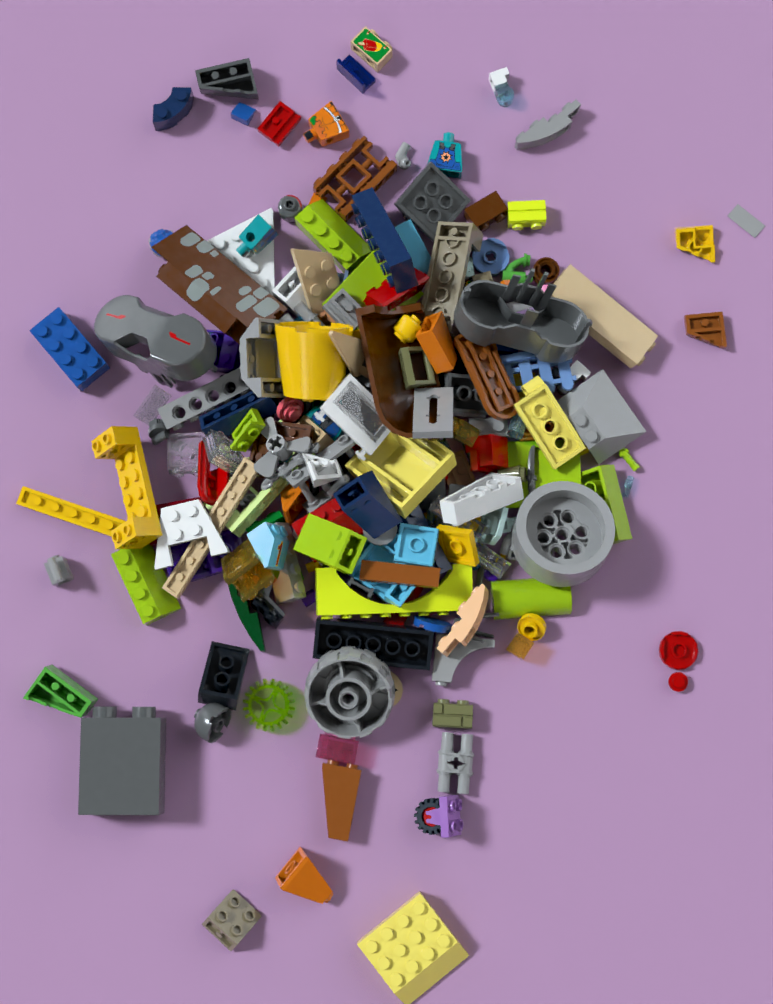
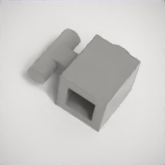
[44,555,74,587]

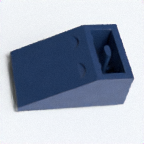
[333,470,402,539]

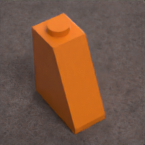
[416,311,458,374]

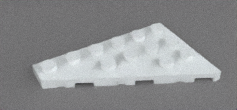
[207,208,275,296]

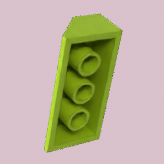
[294,199,371,274]
[581,464,632,544]
[111,543,182,626]

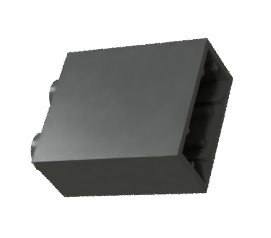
[78,707,166,815]

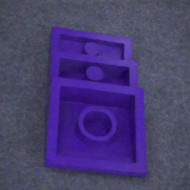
[166,530,249,582]

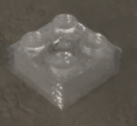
[202,429,244,475]

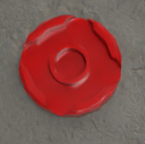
[659,631,698,670]

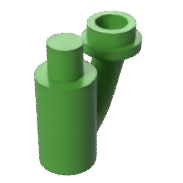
[502,253,533,284]

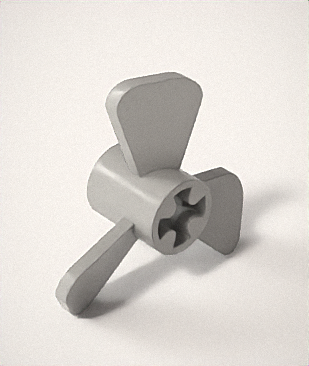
[254,417,312,479]

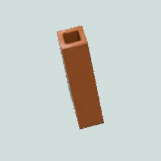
[322,759,362,842]

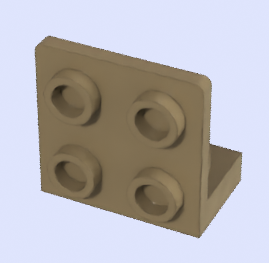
[202,890,262,951]

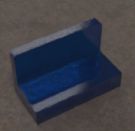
[336,54,376,94]

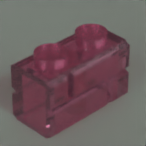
[316,732,359,764]

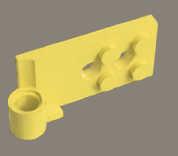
[513,375,586,469]

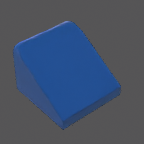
[231,102,256,126]

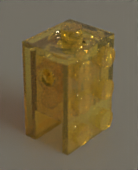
[221,539,275,603]

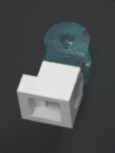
[488,67,514,107]

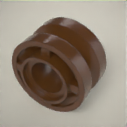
[533,257,560,285]

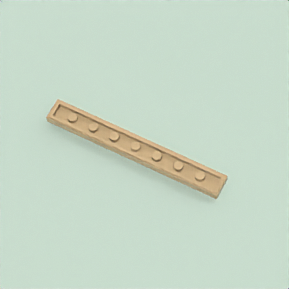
[162,457,258,599]

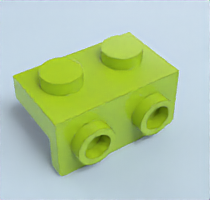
[230,408,266,452]

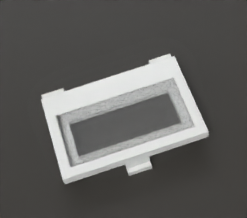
[314,373,390,461]

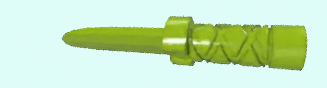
[618,447,640,471]

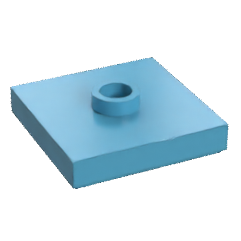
[394,523,439,567]

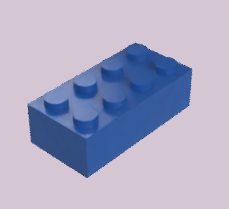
[29,307,110,392]

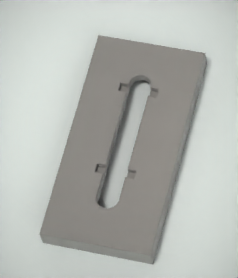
[412,387,453,439]

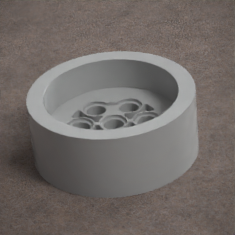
[511,481,615,587]

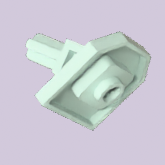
[478,507,516,545]

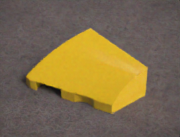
[675,225,715,262]

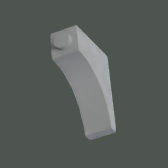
[432,634,495,686]

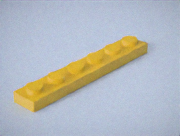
[16,486,126,537]

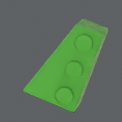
[23,665,98,718]

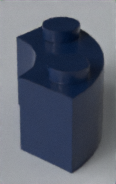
[153,87,194,131]

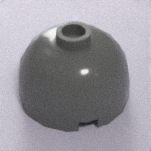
[194,703,232,743]

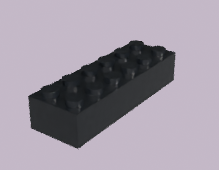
[312,616,434,671]

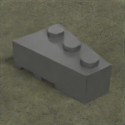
[195,58,259,100]

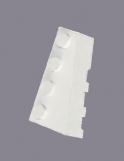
[440,473,524,526]

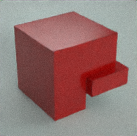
[465,434,508,474]

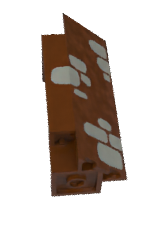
[151,225,288,345]

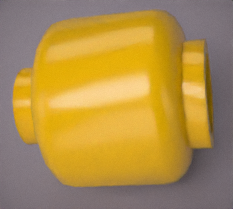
[393,315,421,344]

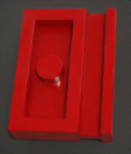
[257,101,301,147]

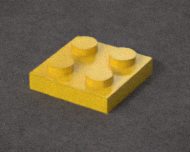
[436,524,480,567]

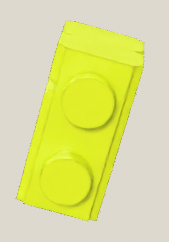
[507,200,547,231]

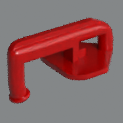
[197,440,229,506]

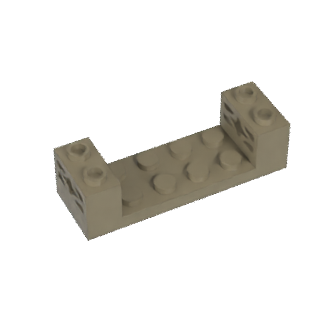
[421,221,483,341]

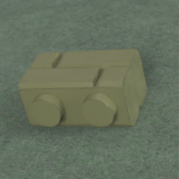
[432,699,473,729]

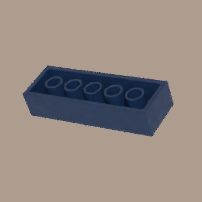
[351,187,418,294]

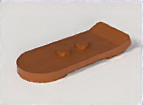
[453,334,520,421]

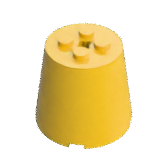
[275,321,354,402]

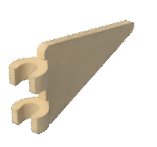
[329,331,369,378]

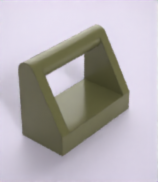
[398,346,436,390]

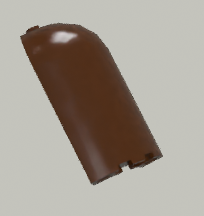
[355,302,441,442]

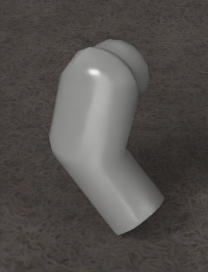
[395,142,411,170]

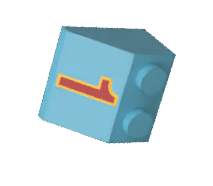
[246,522,290,571]

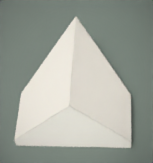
[302,453,343,488]

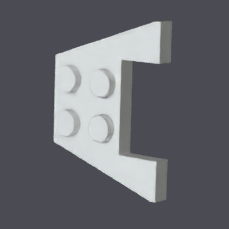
[154,499,230,570]

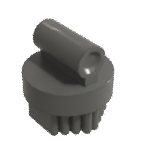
[148,418,170,446]

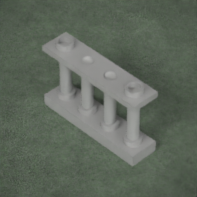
[285,434,357,514]

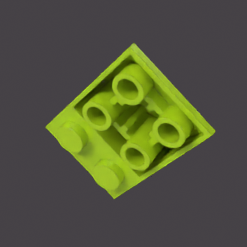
[293,513,367,574]

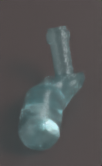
[621,476,634,498]

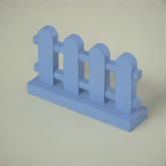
[500,351,577,394]

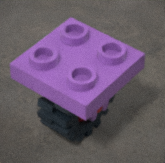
[414,794,463,838]

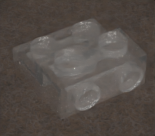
[167,432,206,478]

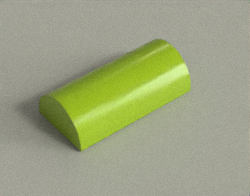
[491,578,572,620]

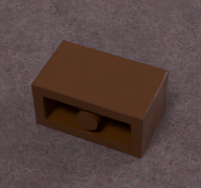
[464,191,508,232]

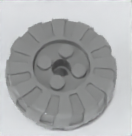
[304,646,395,739]

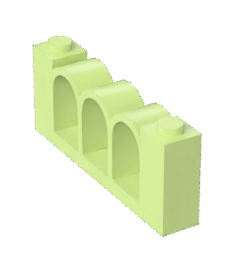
[203,420,316,538]

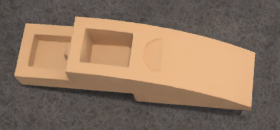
[437,584,489,657]

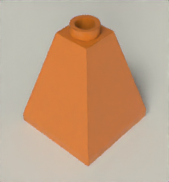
[275,847,333,904]

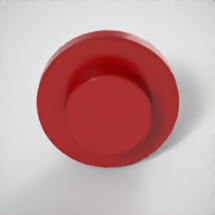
[668,672,688,692]

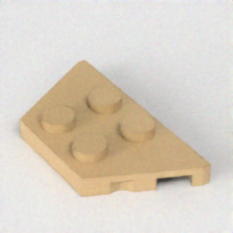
[290,248,341,316]

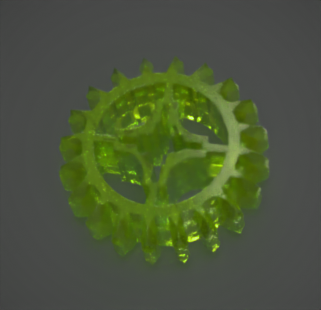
[242,679,295,732]

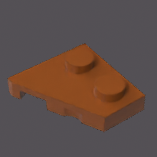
[684,312,727,349]

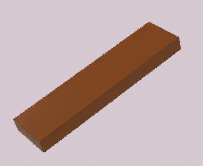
[359,560,440,589]

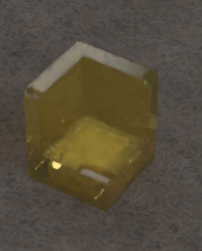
[506,632,534,660]

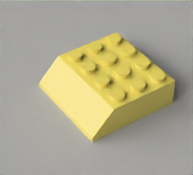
[344,431,457,518]
[357,891,469,1004]

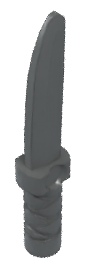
[526,445,537,495]

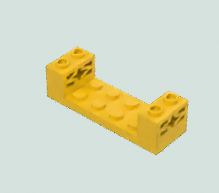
[91,426,162,549]

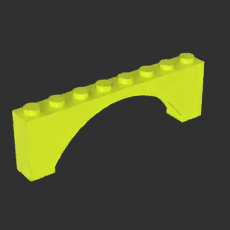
[315,564,473,619]

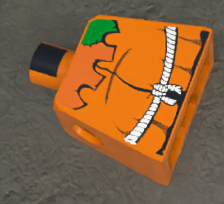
[303,101,350,147]

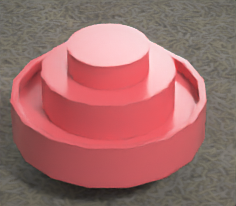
[276,397,304,423]

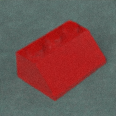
[363,268,429,311]
[291,498,363,563]

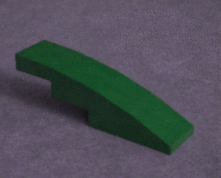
[226,578,266,652]

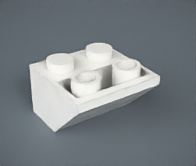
[272,266,308,317]

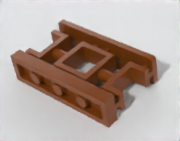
[313,136,397,222]

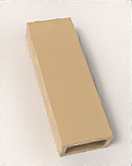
[551,264,658,369]

